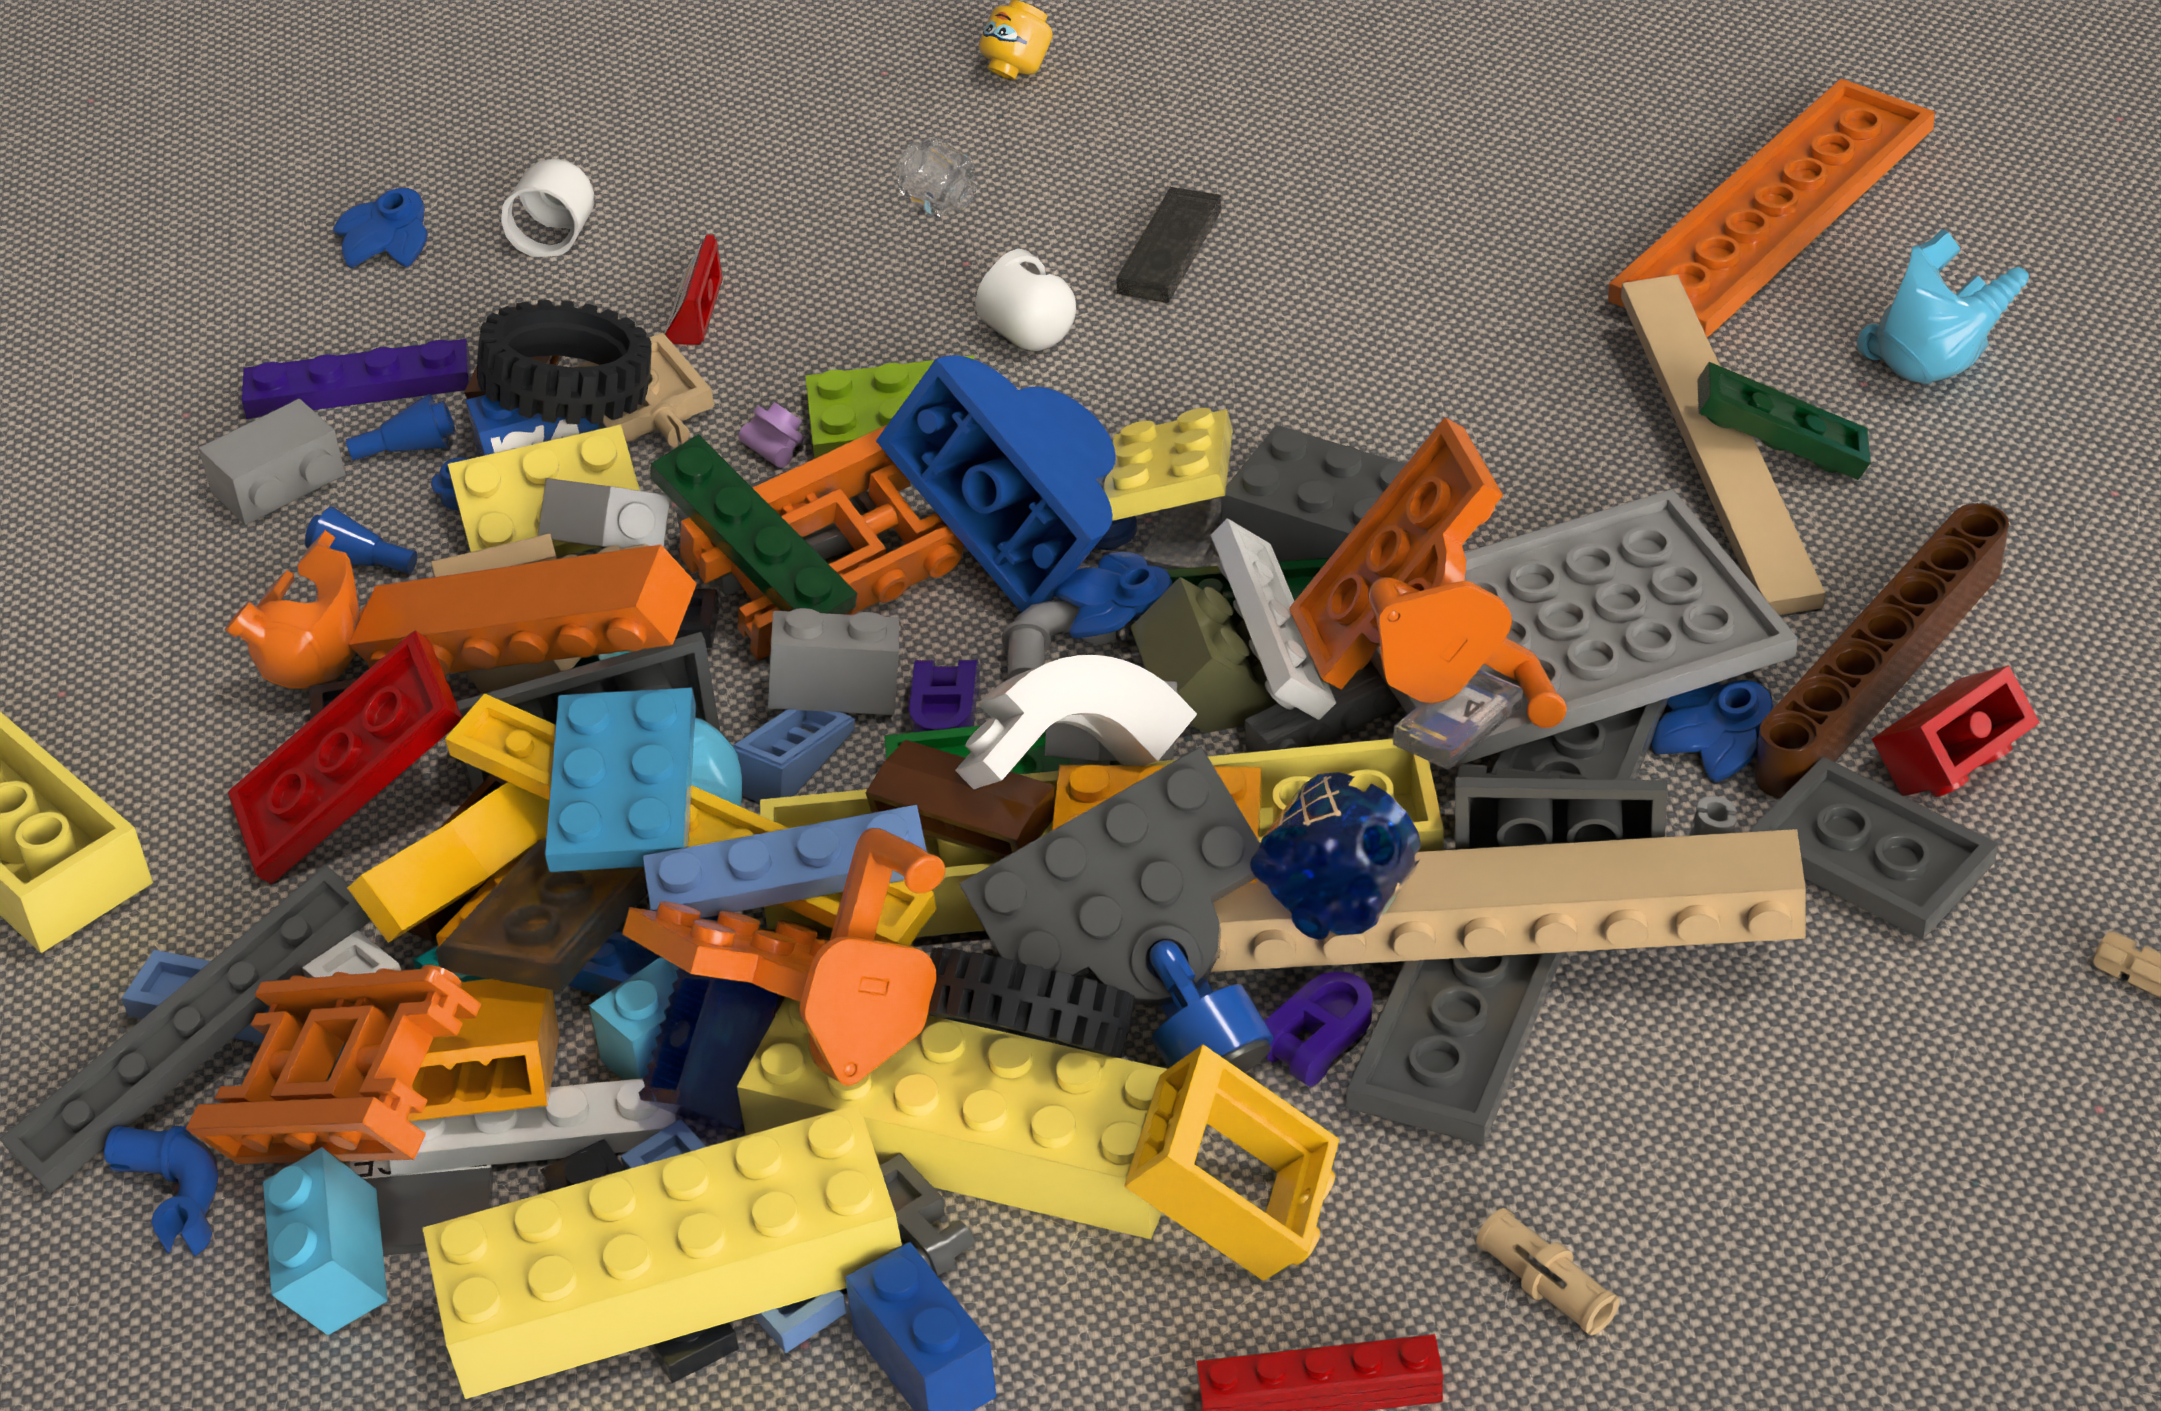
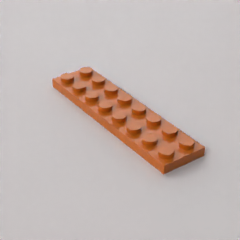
[1608,78,1935,338]

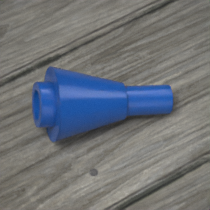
[346,394,456,461]
[305,507,417,574]

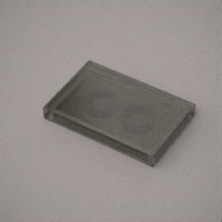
[436,840,648,991]

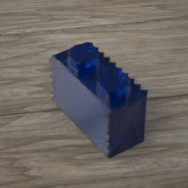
[639,968,780,1130]

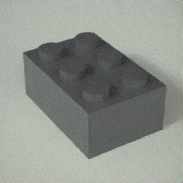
[1221,425,1407,562]

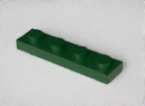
[650,434,857,614]

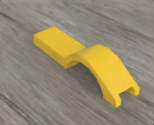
[347,782,550,943]

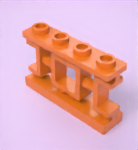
[679,425,964,660]
[186,965,481,1164]

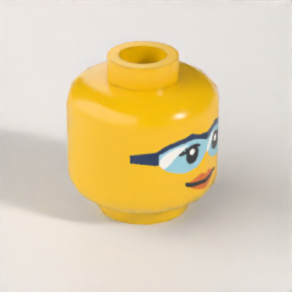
[978,0,1053,81]

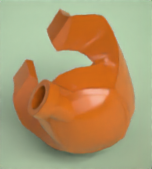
[225,530,367,689]

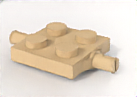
[573,332,715,447]

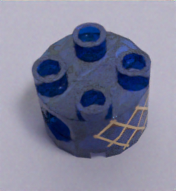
[1250,772,1421,940]

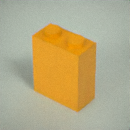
[407,972,560,1121]

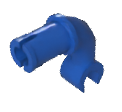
[104,1126,218,1256]

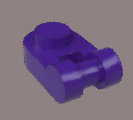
[909,659,980,732]
[1264,971,1373,1087]

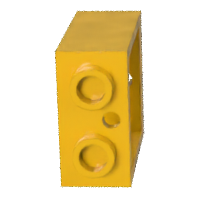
[1124,1044,1339,1281]

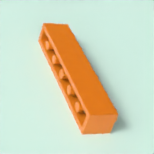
[348,544,697,675]

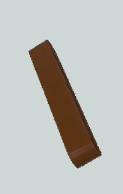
[1755,503,2009,798]

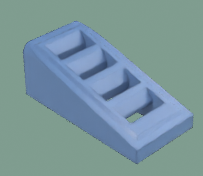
[733,709,855,803]

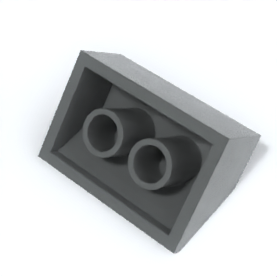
[1455,777,1668,850]

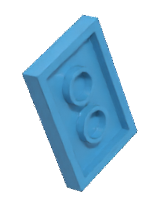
[545,688,696,872]

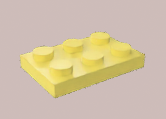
[1103,408,1233,521]
[448,424,640,557]

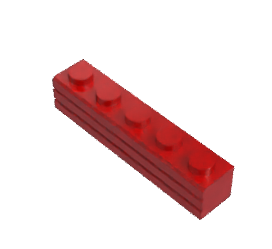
[1196,1334,1443,1411]

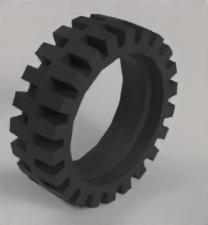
[477,300,652,424]
[928,947,1135,1058]

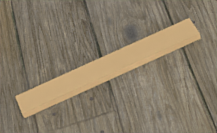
[1621,274,1826,615]

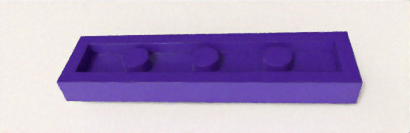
[242,339,471,419]

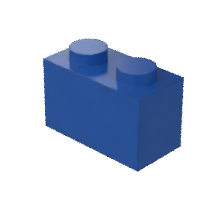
[845,1242,997,1411]

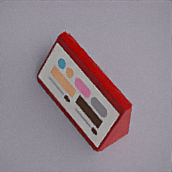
[664,235,723,345]

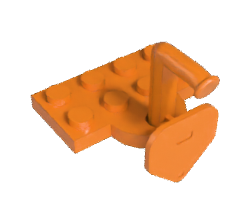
[1289,417,1567,728]
[622,828,945,1086]

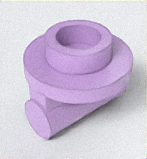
[739,402,806,468]

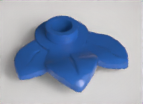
[333,188,428,268]
[1054,552,1173,638]
[1651,680,1774,783]

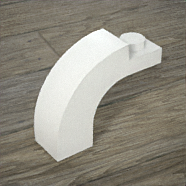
[955,655,1197,789]

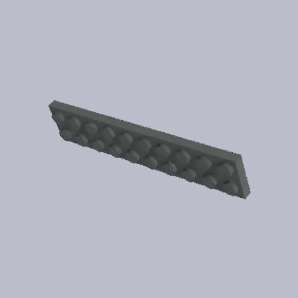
[1347,698,1668,1145]

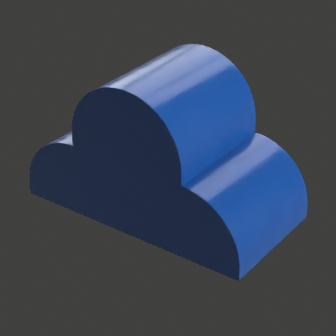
[876,355,1116,613]

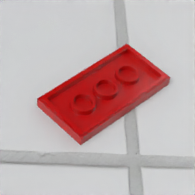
[227,630,463,885]

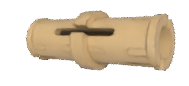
[1476,1208,1620,1336]

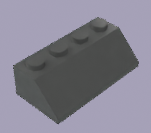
[452,632,721,793]

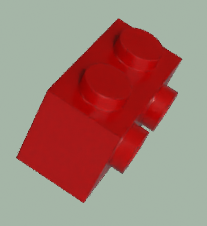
[1871,665,2040,797]

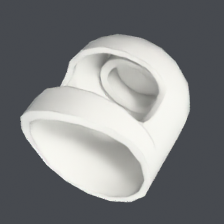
[501,158,594,257]
[975,249,1076,351]

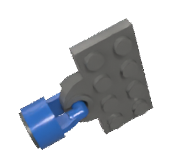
[959,746,1274,1073]

